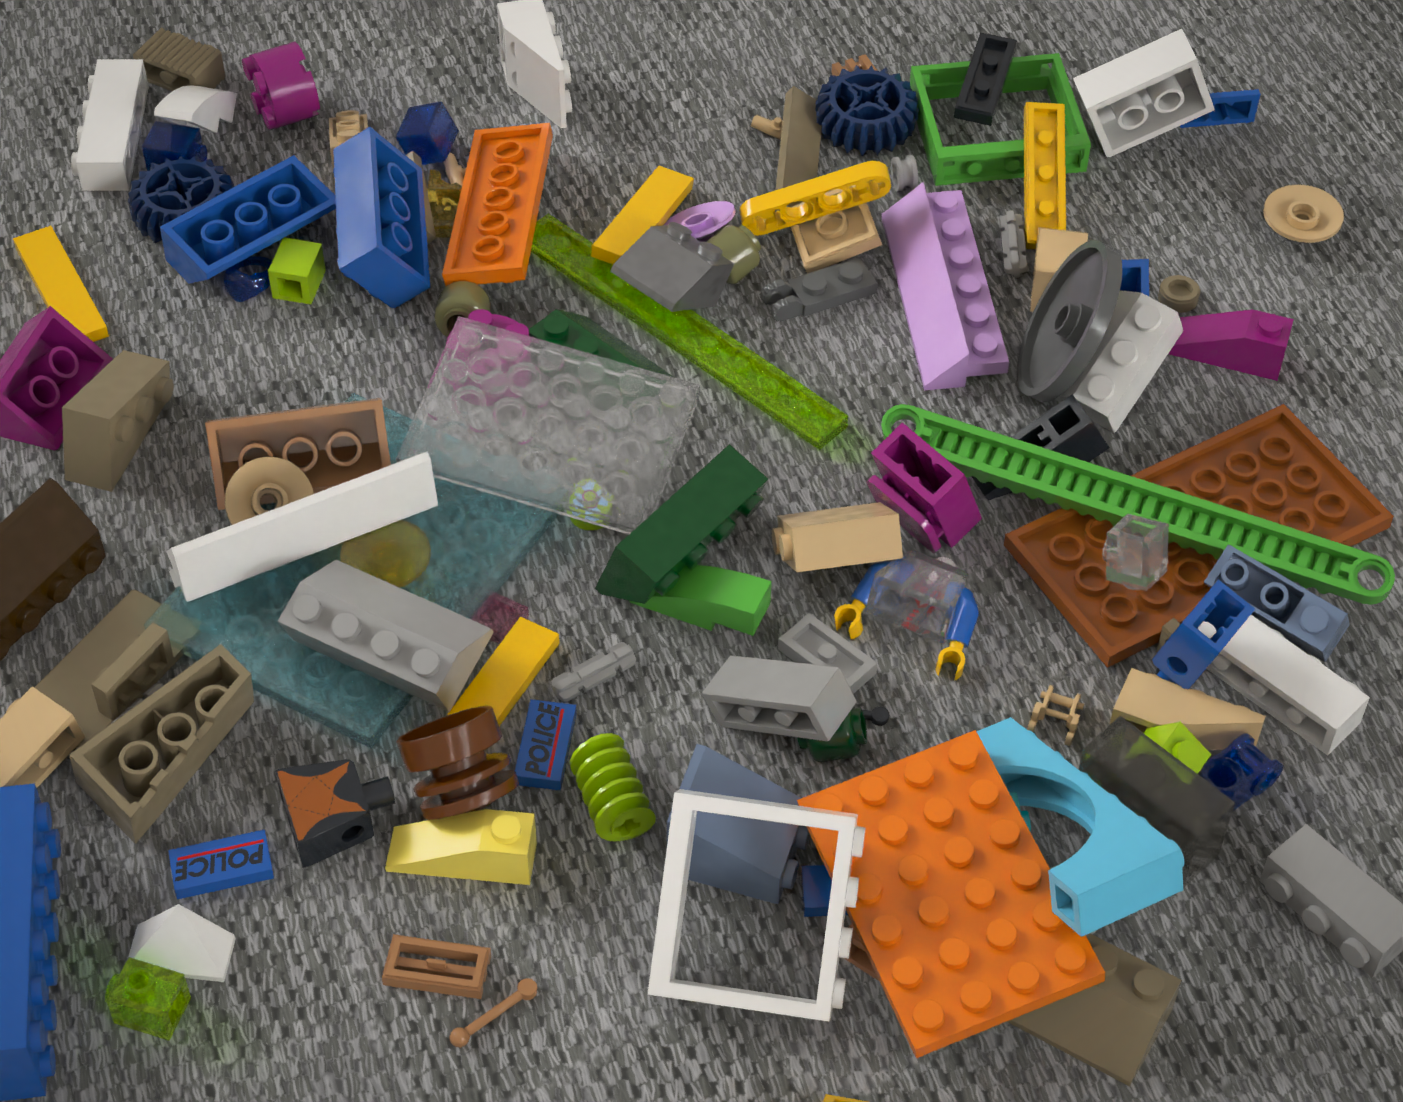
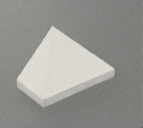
[125,904,236,982]

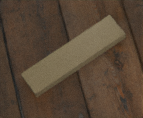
[775,86,822,207]

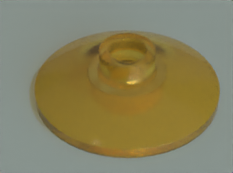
[340,520,431,588]

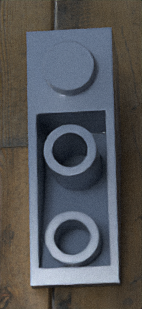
[1204,544,1350,662]

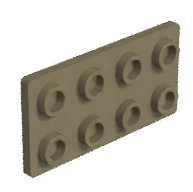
[34,590,202,752]

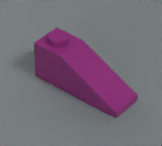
[1168,309,1294,381]

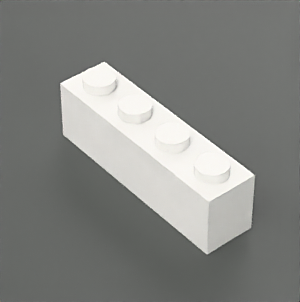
[71,59,149,191]
[1198,615,1370,756]

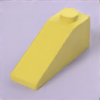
[385,809,537,885]

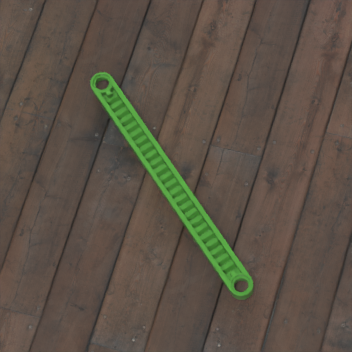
[881,404,1395,605]

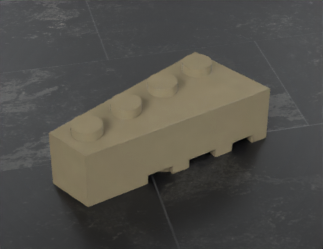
[69,644,254,844]

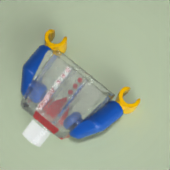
[834,551,979,681]

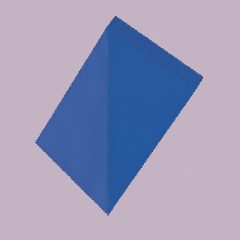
[1180,89,1261,128]

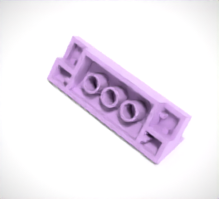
[882,182,1009,390]

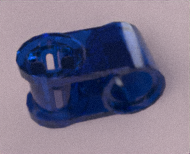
[1193,733,1284,818]

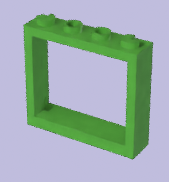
[910,53,1091,186]

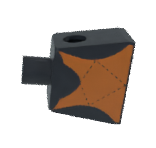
[275,759,395,868]

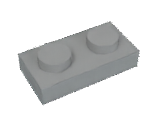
[778,613,877,694]

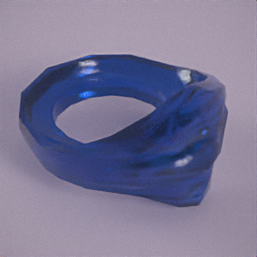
[224,256,273,302]

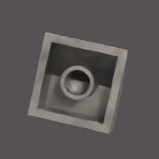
[610,222,734,312]

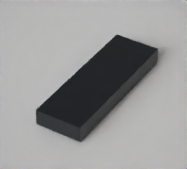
[954,32,1017,126]

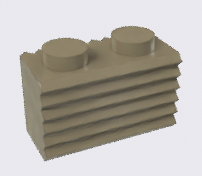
[133,27,225,91]

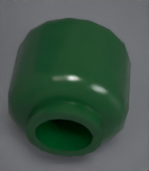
[797,706,867,762]

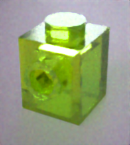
[105,957,191,1041]

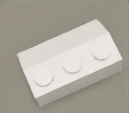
[1054,291,1183,433]

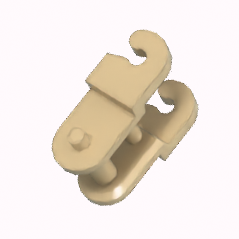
[1027,685,1084,746]

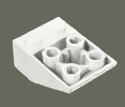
[497,0,572,128]

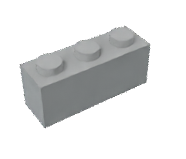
[701,655,857,741]
[1259,824,1403,978]

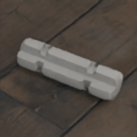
[999,210,1028,278]
[551,642,636,702]

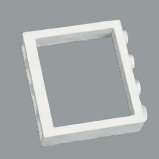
[648,789,866,1022]

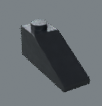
[971,394,1110,500]

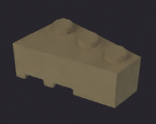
[62,350,174,492]

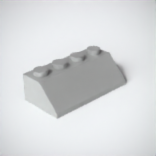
[277,560,494,712]

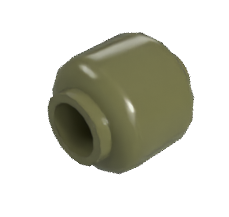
[707,225,761,285]
[434,281,491,337]

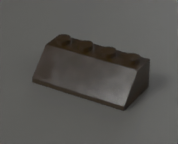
[0,478,106,661]

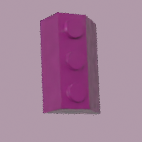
[0,306,113,451]

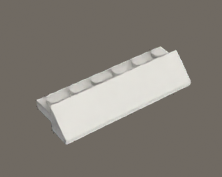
[166,451,438,602]

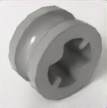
[891,154,918,192]

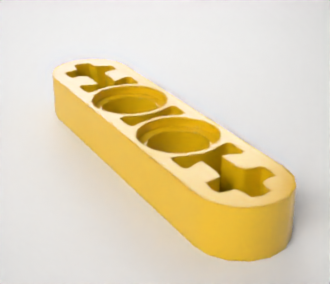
[739,161,891,236]

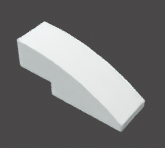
[154,85,237,133]

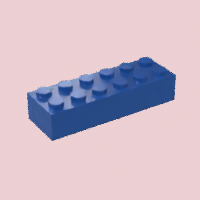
[0,783,61,1101]

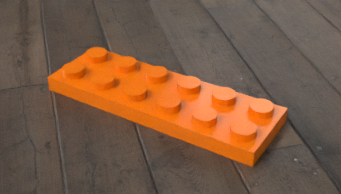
[442,123,553,286]

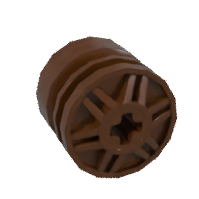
[396,705,519,820]

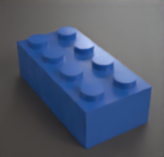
[333,127,431,308]

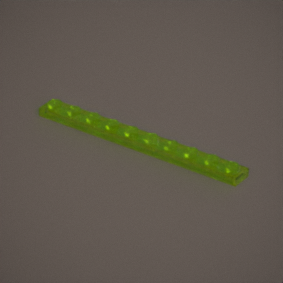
[531,213,848,450]

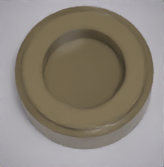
[1158,275,1200,313]

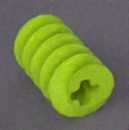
[570,733,656,841]

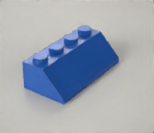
[160,155,336,284]

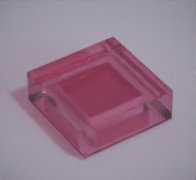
[469,590,529,644]

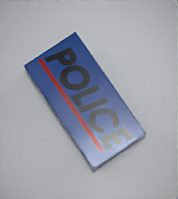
[515,699,577,791]
[168,829,274,900]

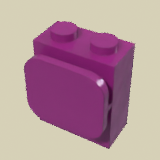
[866,422,982,553]

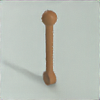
[449,978,537,1048]

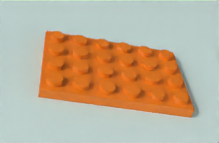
[797,730,1105,1058]

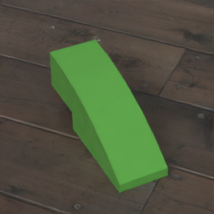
[629,565,772,636]

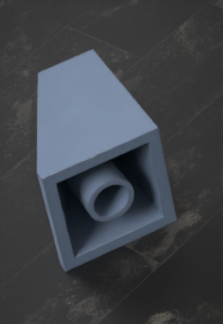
[667,744,811,904]

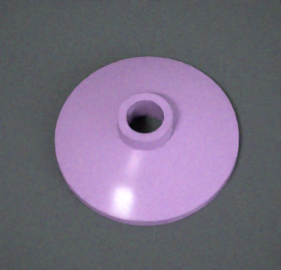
[664,201,736,242]

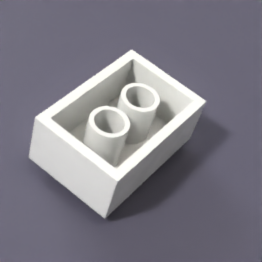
[1073,29,1215,157]

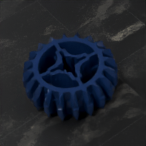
[815,64,919,156]
[128,154,234,243]

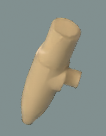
[751,115,783,139]
[442,153,466,196]

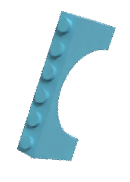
[977,717,1184,937]

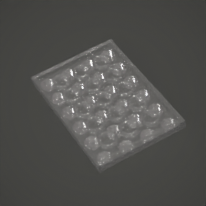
[396,316,701,535]

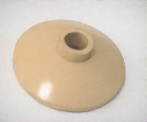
[1263,185,1344,243]
[225,457,314,525]

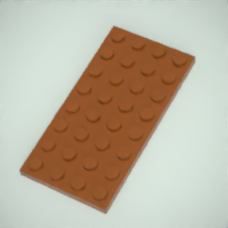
[1004,404,1394,668]

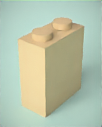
[772,502,903,572]

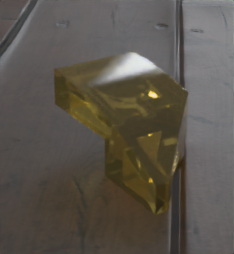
[427,170,462,238]

